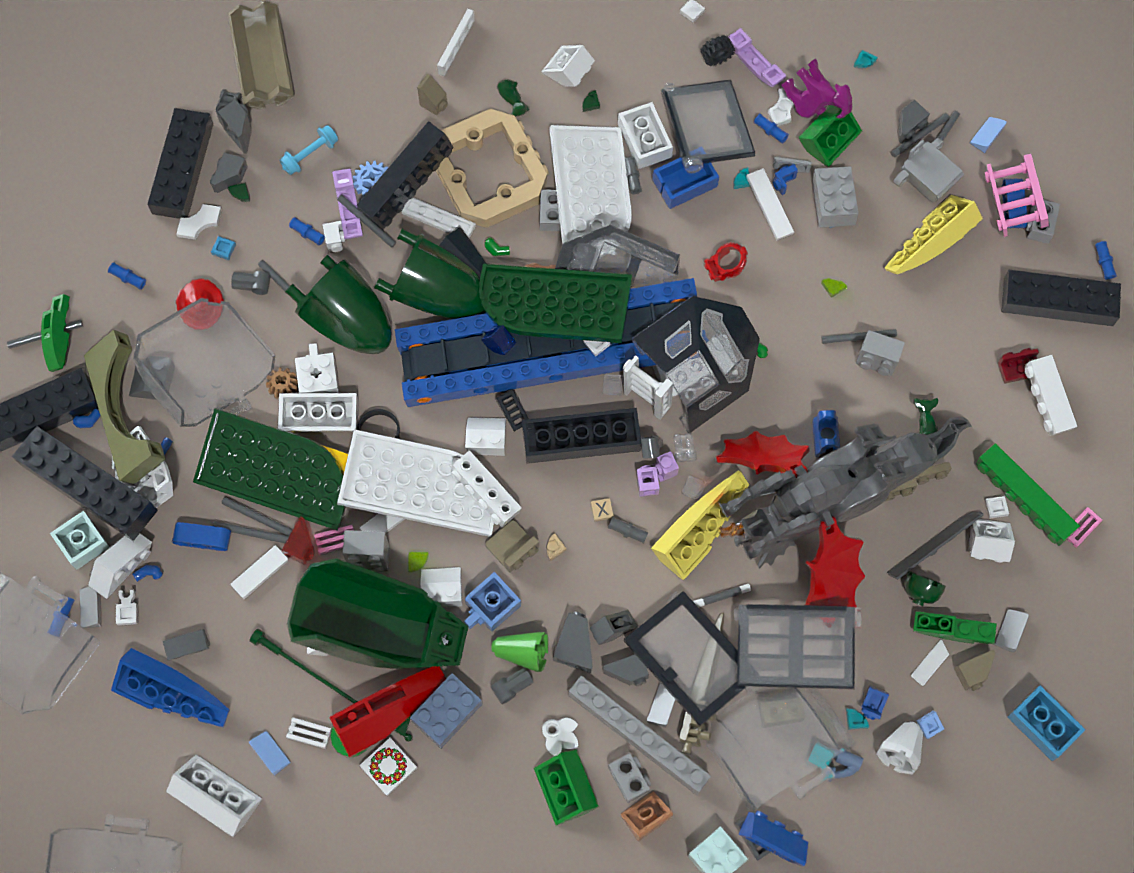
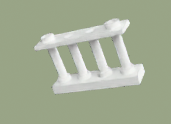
[623,356,673,420]

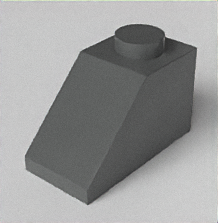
[590,610,638,645]
[603,655,649,686]

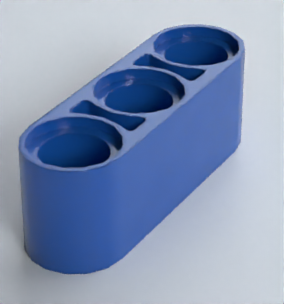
[1002,179,1027,228]
[172,522,231,551]

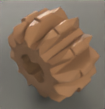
[266,367,298,399]

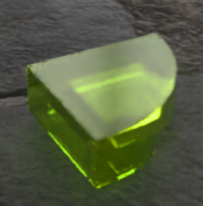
[821,278,848,298]
[408,552,429,573]

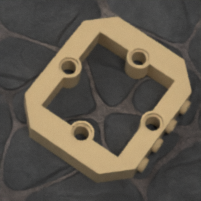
[436,109,549,228]

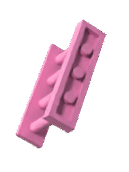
[984,154,1049,237]

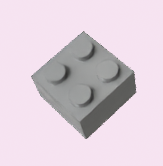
[856,330,905,376]

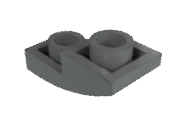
[163,629,209,660]

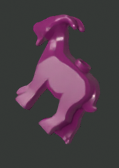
[782,58,853,119]

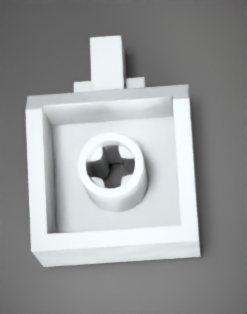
[295,343,340,394]

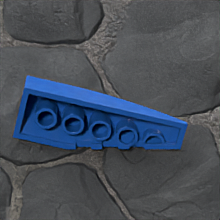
[111,648,230,727]

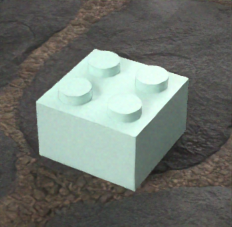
[50,511,110,570]
[688,827,748,873]

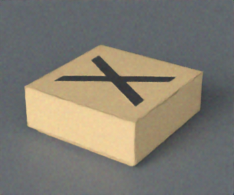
[591,498,614,522]

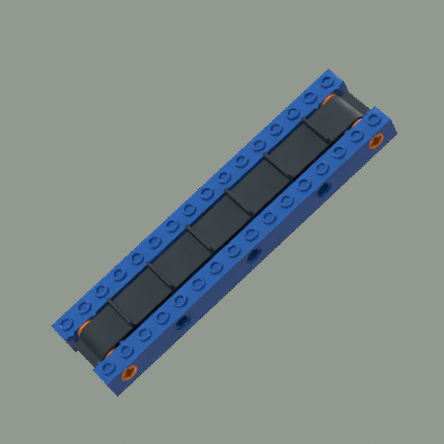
[395,278,706,407]

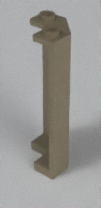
[228,0,294,109]

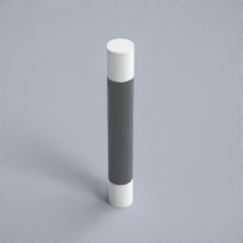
[693,584,751,608]

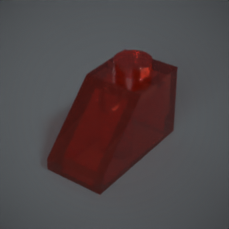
[282,516,315,565]

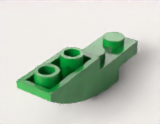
[41,294,70,372]
[913,611,997,645]

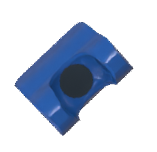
[812,410,841,457]

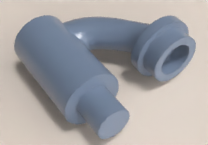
[825,748,863,782]

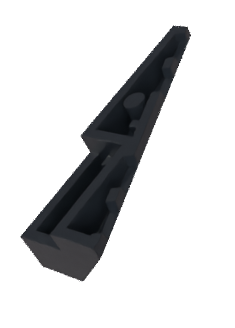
[439,227,487,278]

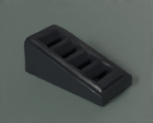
[495,389,529,432]

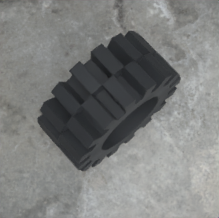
[700,35,735,66]

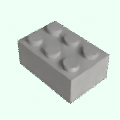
[812,167,859,228]
[343,530,390,573]

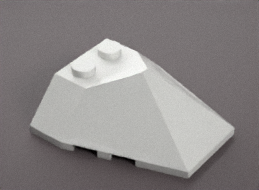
[112,426,173,508]

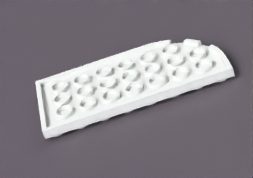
[549,125,631,259]
[337,430,494,537]

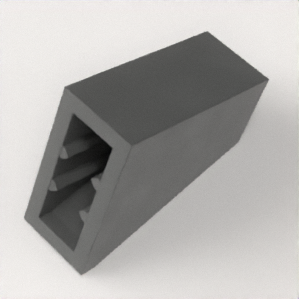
[553,612,593,673]

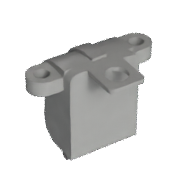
[893,138,964,202]

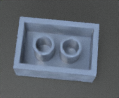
[410,673,482,749]

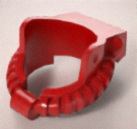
[704,242,748,282]

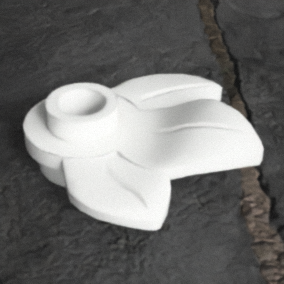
[542,718,578,756]

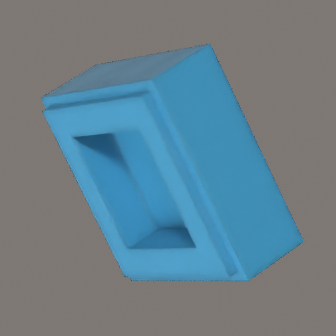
[211,236,236,260]

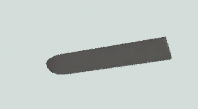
[887,512,984,580]

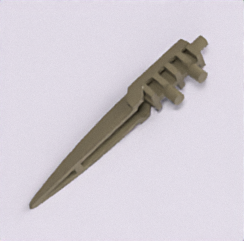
[679,613,724,754]

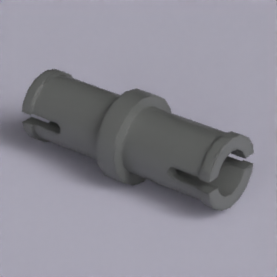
[624,157,642,194]
[608,517,648,544]

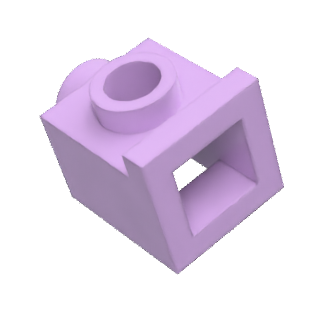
[652,451,679,482]
[636,465,659,497]

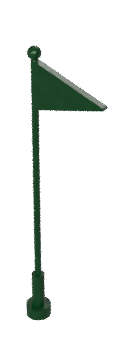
[249,628,413,742]

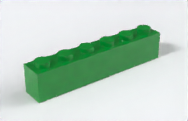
[976,443,1080,546]

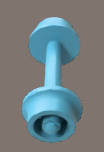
[279,125,338,175]

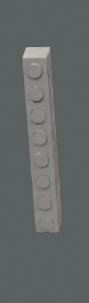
[568,676,711,795]

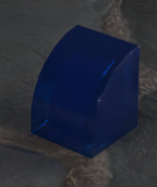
[481,325,517,355]

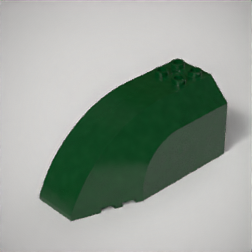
[287,558,468,669]

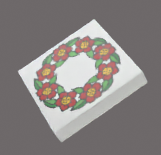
[360,738,417,796]

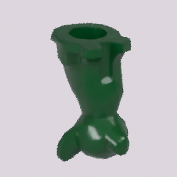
[497,80,529,117]
[914,398,939,435]

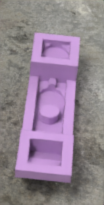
[729,28,786,87]
[332,169,363,240]

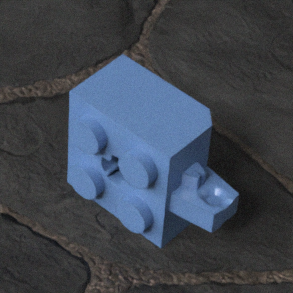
[464,572,521,632]

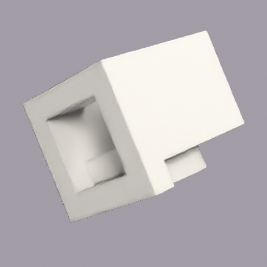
[323,221,345,252]

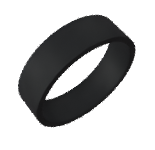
[357,409,400,439]

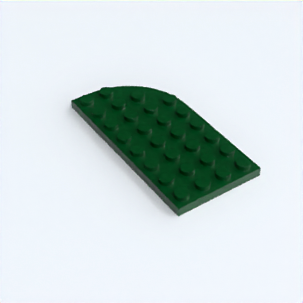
[479,264,633,343]
[193,408,346,530]

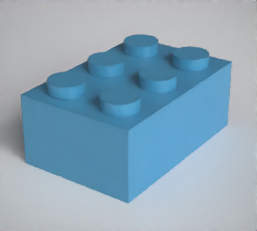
[1008,685,1085,761]

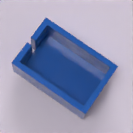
[652,148,719,209]

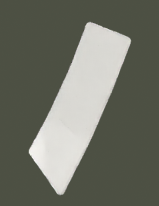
[911,640,949,686]

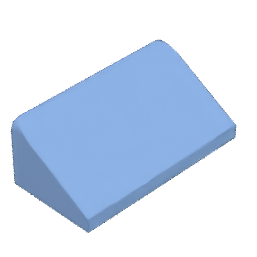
[970,117,1007,153]
[249,731,291,776]

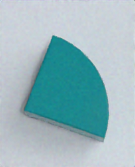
[853,50,878,68]
[733,168,751,189]
[846,709,869,730]

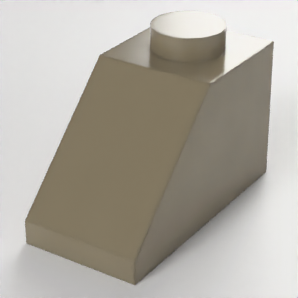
[417,74,448,116]
[954,649,996,691]

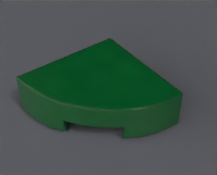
[582,90,600,112]
[228,183,250,202]

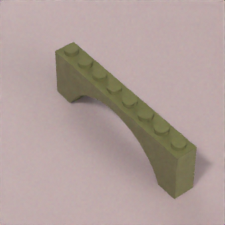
[84,330,166,484]

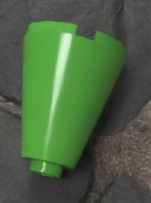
[491,632,549,672]

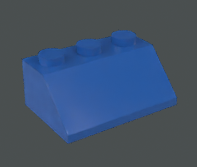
[738,811,808,867]

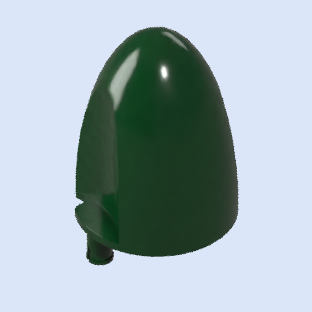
[374,228,484,319]
[285,255,392,354]

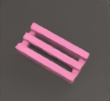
[1068,507,1102,548]
[314,525,354,555]

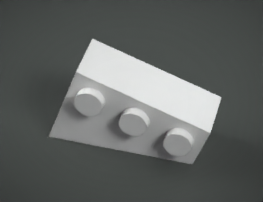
[88,534,152,599]

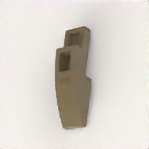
[885,462,952,501]

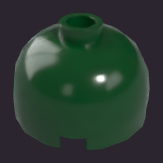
[905,571,946,606]

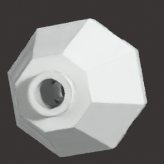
[876,722,923,775]

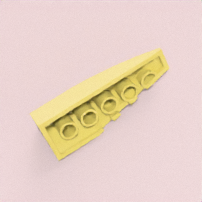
[885,195,983,275]
[651,471,749,580]

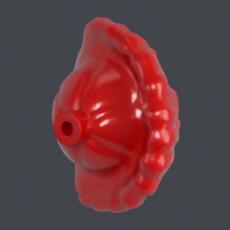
[176,278,224,330]

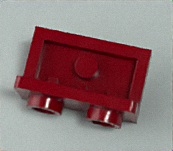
[998,348,1039,384]

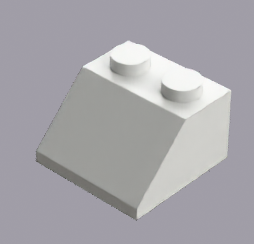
[542,45,595,87]
[465,418,506,456]
[969,519,1015,562]
[421,567,462,607]

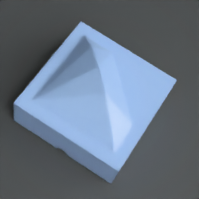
[916,711,944,739]

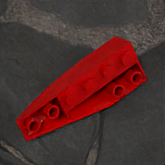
[329,666,446,758]

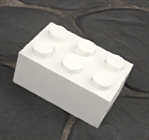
[618,102,673,169]

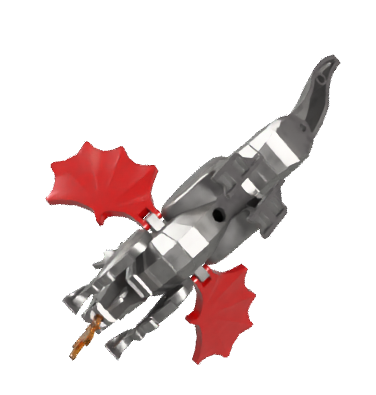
[716,417,972,629]

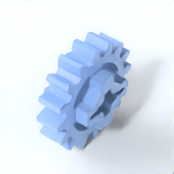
[353,161,388,197]

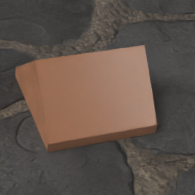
[620,791,674,841]

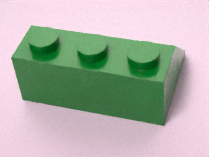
[799,105,862,167]
[534,750,599,826]

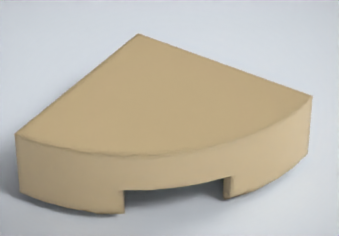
[547,533,566,561]

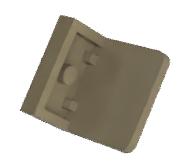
[486,520,539,573]

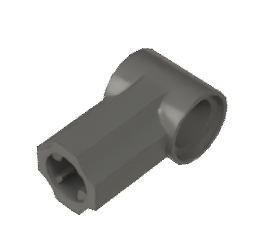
[231,271,271,295]
[641,435,663,458]
[491,667,534,704]

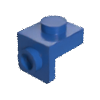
[773,164,798,195]
[861,686,889,720]

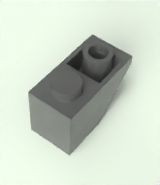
[899,99,930,144]
[210,153,247,193]

